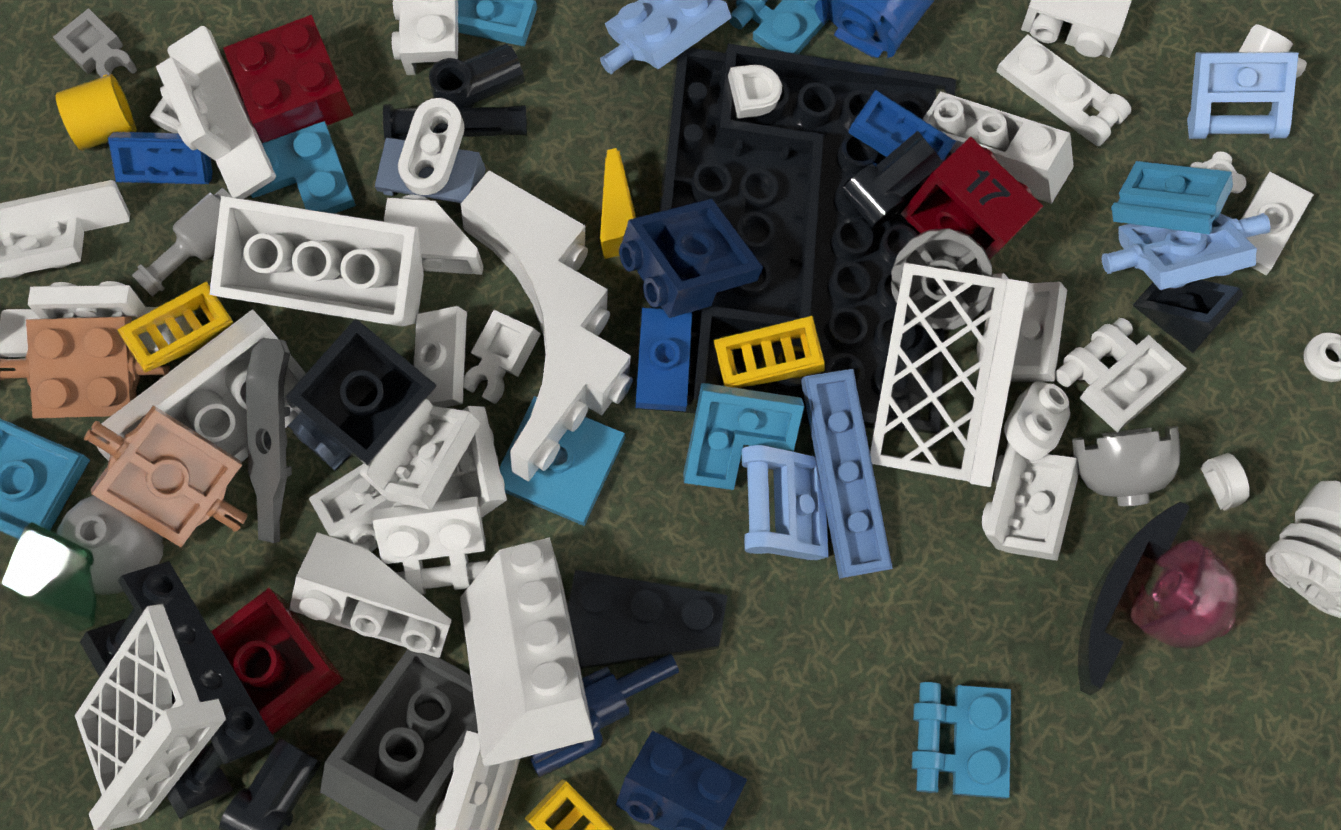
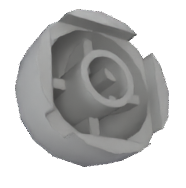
[891,228,992,330]
[1072,426,1180,506]
[55,495,164,595]

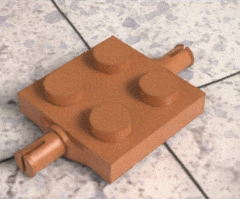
[0,316,170,418]
[84,405,247,547]

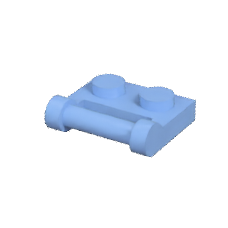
[1187,52,1299,139]
[742,445,828,560]

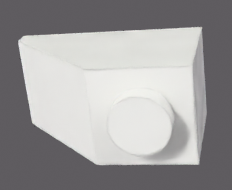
[384,195,483,275]

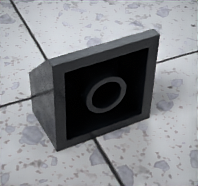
[285,318,437,466]

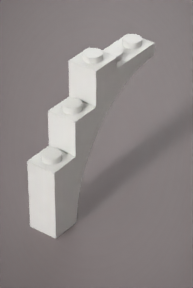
[461,170,633,482]

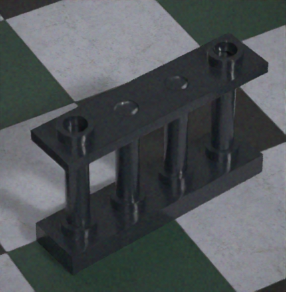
[80,561,275,819]

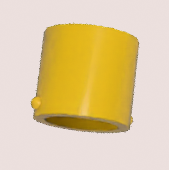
[55,74,137,151]

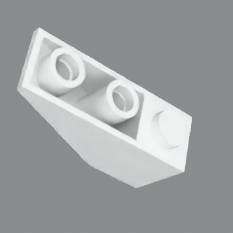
[923,91,1074,204]
[289,532,451,658]

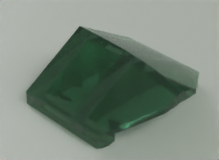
[2,522,97,632]

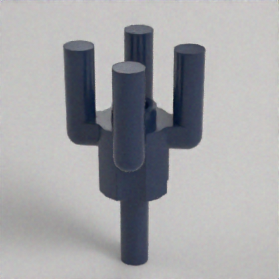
[530,654,679,778]

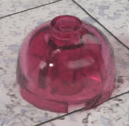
[1131,540,1239,649]

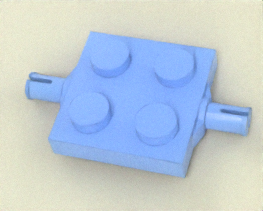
[600,0,732,74]
[1102,213,1270,290]

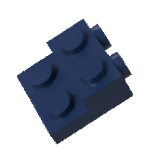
[619,199,763,318]

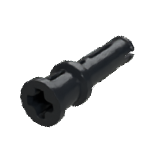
[383,104,527,140]

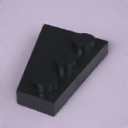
[568,570,728,669]

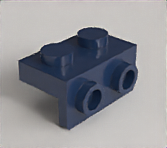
[616,730,747,830]

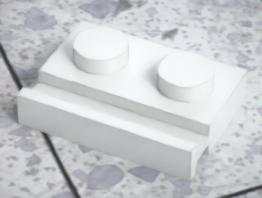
[435,731,520,830]

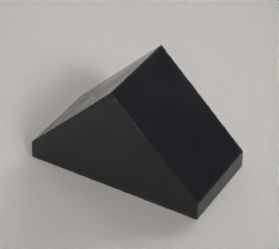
[1133,280,1243,353]

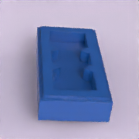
[848,90,956,161]
[108,132,212,184]
[635,308,692,412]

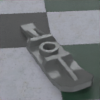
[246,338,292,543]

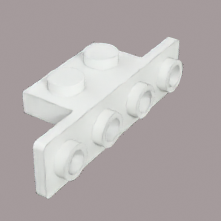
[156,26,276,199]
[0,180,130,278]
[0,281,196,357]

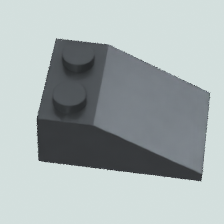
[320,649,478,830]

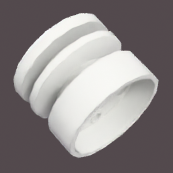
[1266,481,1341,618]

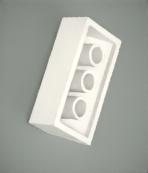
[209,196,424,327]
[97,309,306,462]
[460,537,594,767]

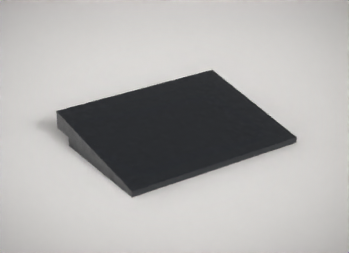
[637,43,956,434]

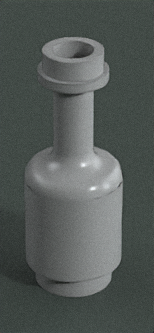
[132,188,232,297]

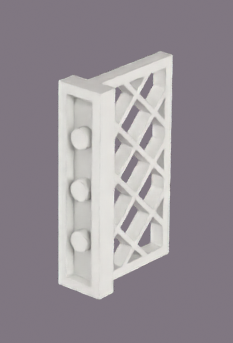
[870,263,1029,487]
[75,604,226,830]

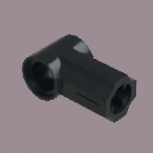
[429,43,525,109]
[842,131,944,229]
[219,738,322,830]

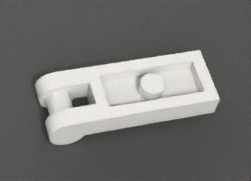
[996,34,1131,146]

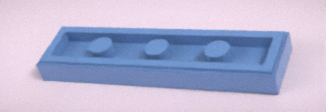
[801,369,893,579]

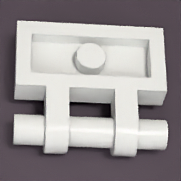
[1055,318,1187,433]
[372,497,489,595]

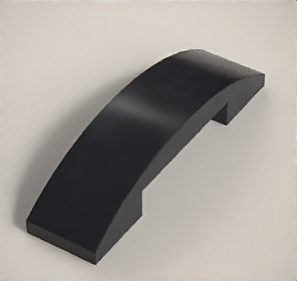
[1078,502,1190,696]

